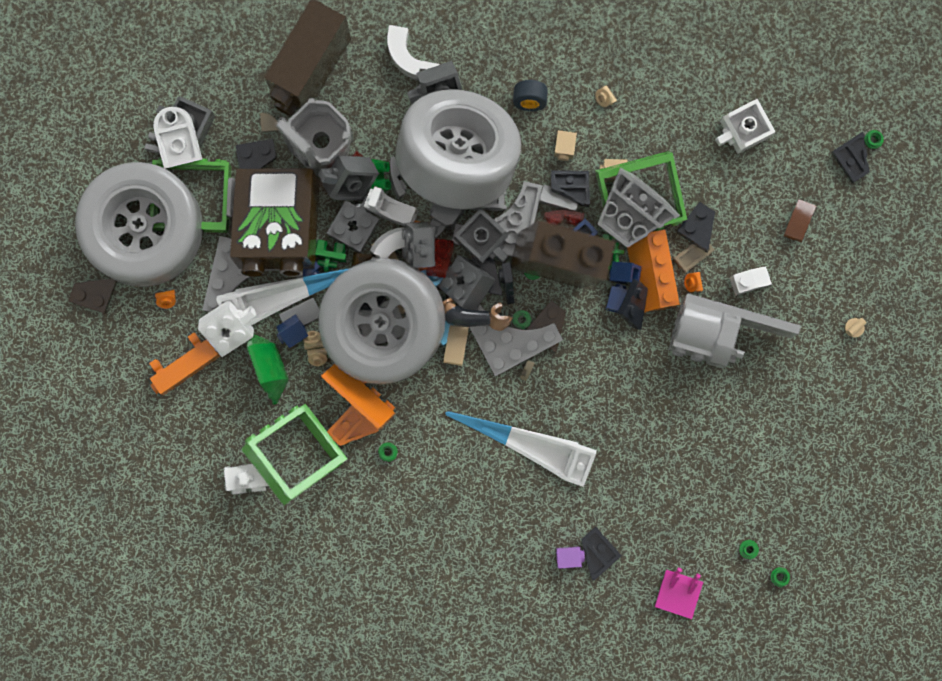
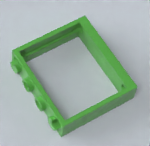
[595,151,687,240]
[150,158,231,233]
[241,404,347,505]

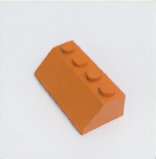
[627,230,680,313]
[321,364,396,430]

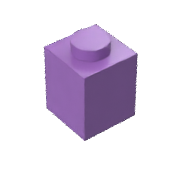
[556,546,585,568]

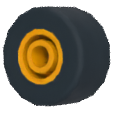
[513,80,548,111]

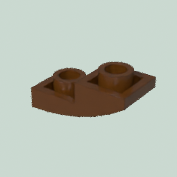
[784,199,816,243]

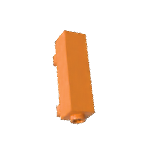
[149,333,221,395]

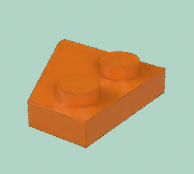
[327,405,379,446]

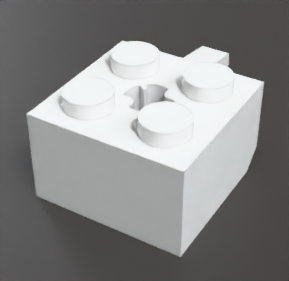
[716,99,775,154]
[198,301,256,357]
[224,464,269,494]

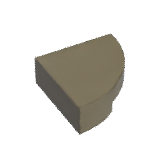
[260,113,279,133]
[520,360,535,381]

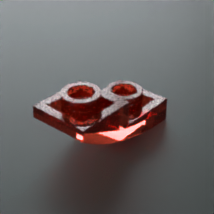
[543,210,585,225]
[426,239,454,278]

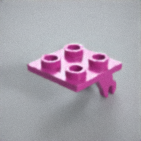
[654,568,703,619]

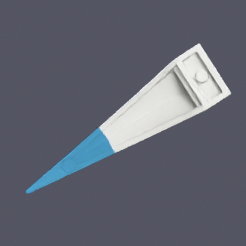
[216,269,348,325]
[445,411,596,487]

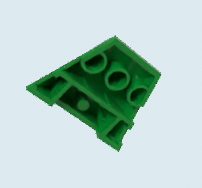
[247,333,289,405]

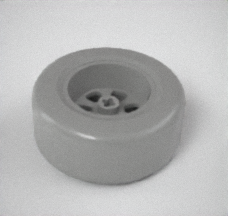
[395,89,521,209]
[75,162,203,287]
[318,258,445,384]

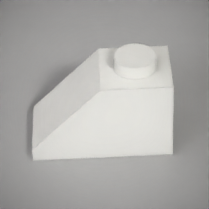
[730,266,772,296]

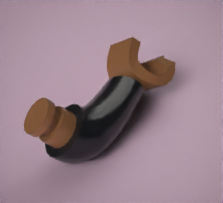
[443,298,512,331]

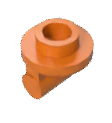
[684,272,703,292]
[155,290,176,309]

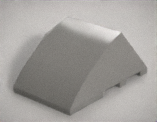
[597,168,680,247]

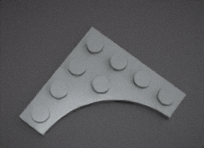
[452,181,543,257]
[202,236,280,312]
[464,305,563,376]

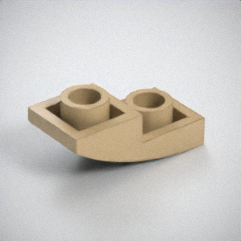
[443,325,469,366]

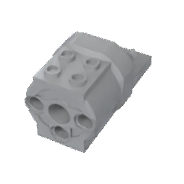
[276,99,354,176]
[668,293,801,368]

